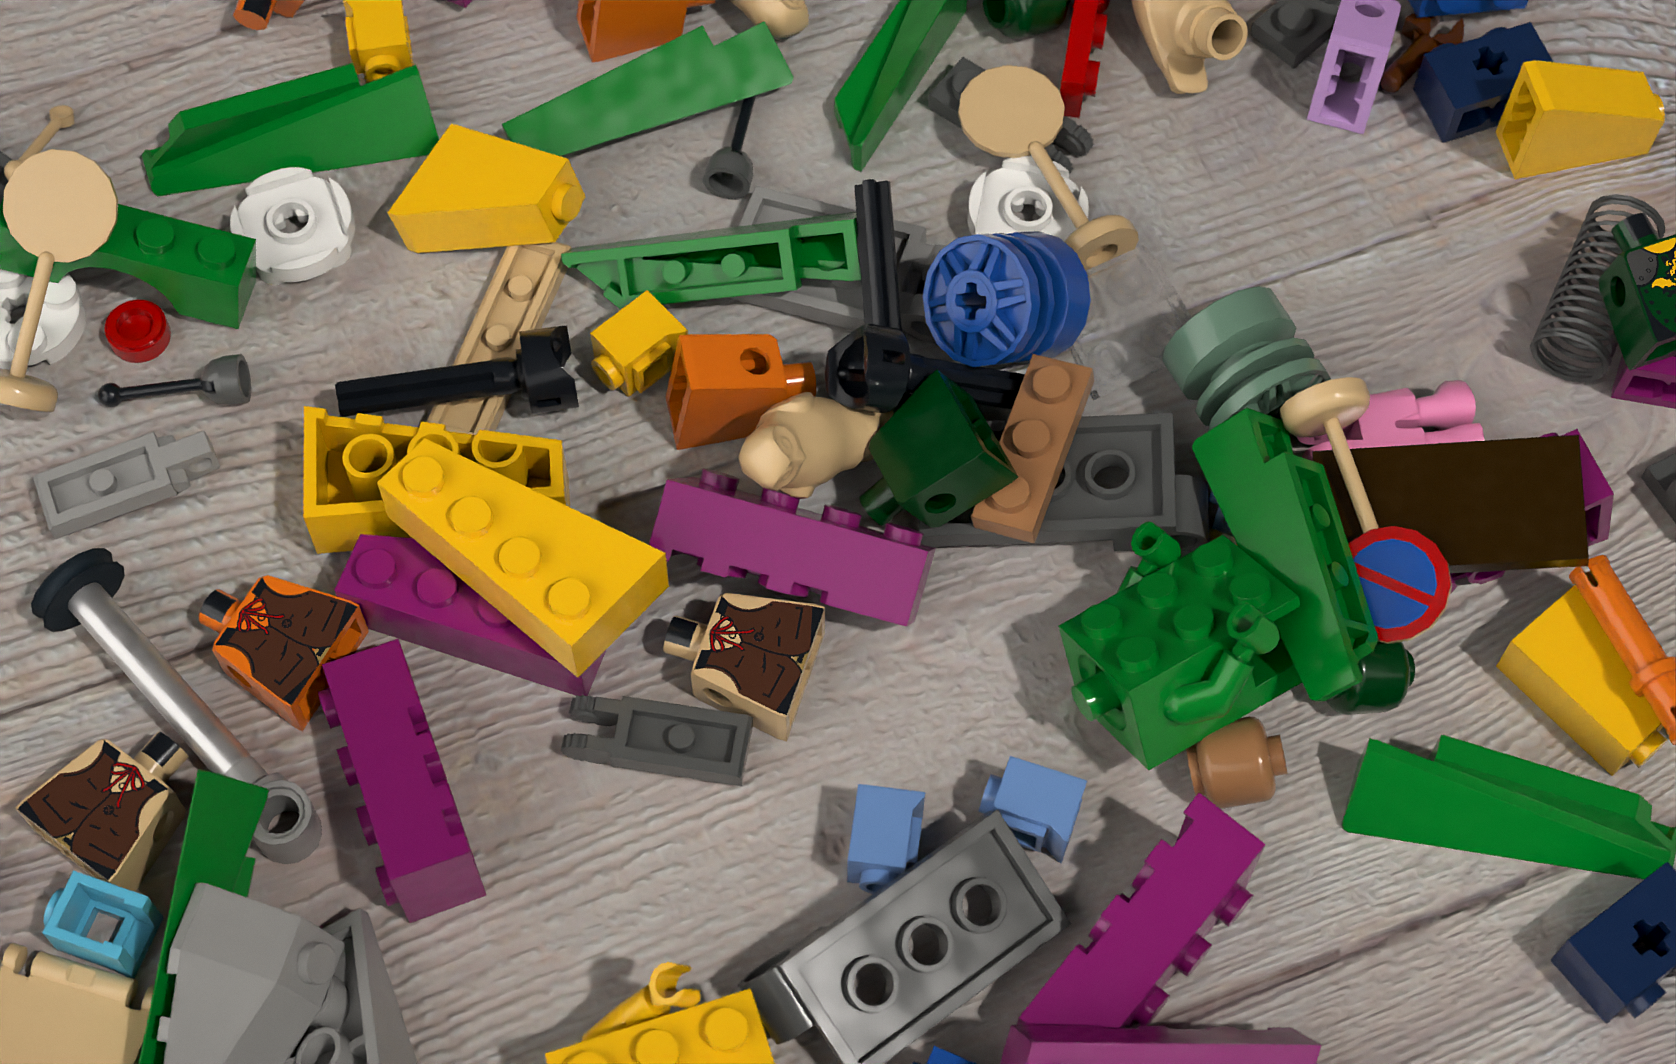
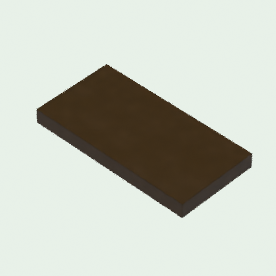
[1312,435,1589,573]

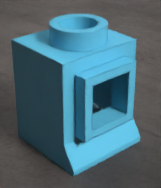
[42,870,164,979]

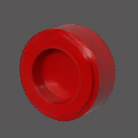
[105,299,171,363]

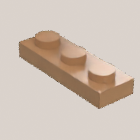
[971,354,1095,544]

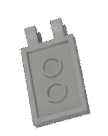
[727,186,947,344]

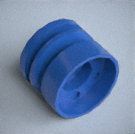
[922,231,1091,367]

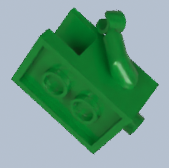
[1058,521,1302,771]

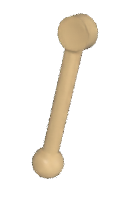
[4,105,75,180]

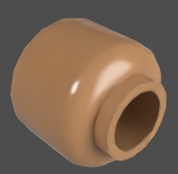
[1186,716,1288,809]

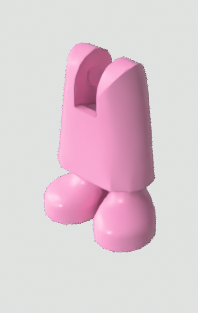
[1297,380,1485,461]

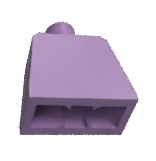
[1307,0,1402,134]

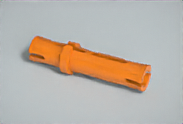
[1569,555,1676,745]

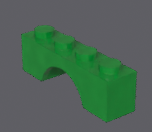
[0,197,256,329]

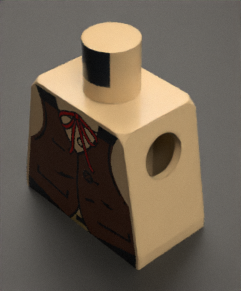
[663,593,825,742]
[16,731,188,892]

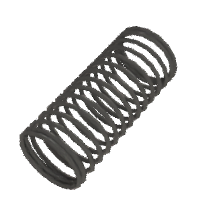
[1530,194,1666,382]

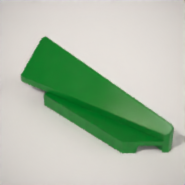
[834,0,967,172]
[141,63,439,196]
[561,212,861,309]
[1192,407,1379,702]

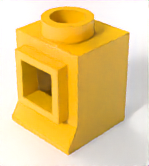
[343,0,414,84]
[590,290,688,397]

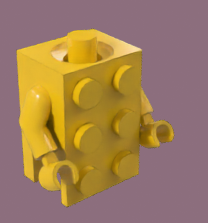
[545,962,775,1064]

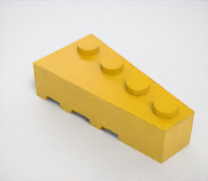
[303,406,570,554]
[377,438,669,678]

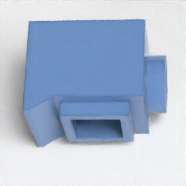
[979,756,1087,863]
[847,784,925,894]

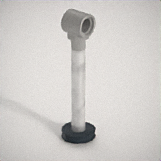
[31,548,322,864]

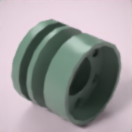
[1162,286,1331,431]

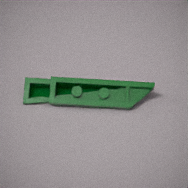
[501,21,793,156]
[1342,734,1676,880]
[139,769,269,1064]

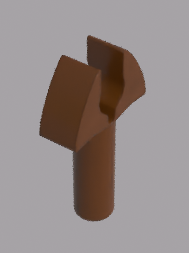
[1380,13,1464,93]

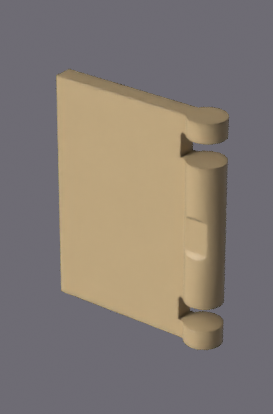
[0,943,154,1064]

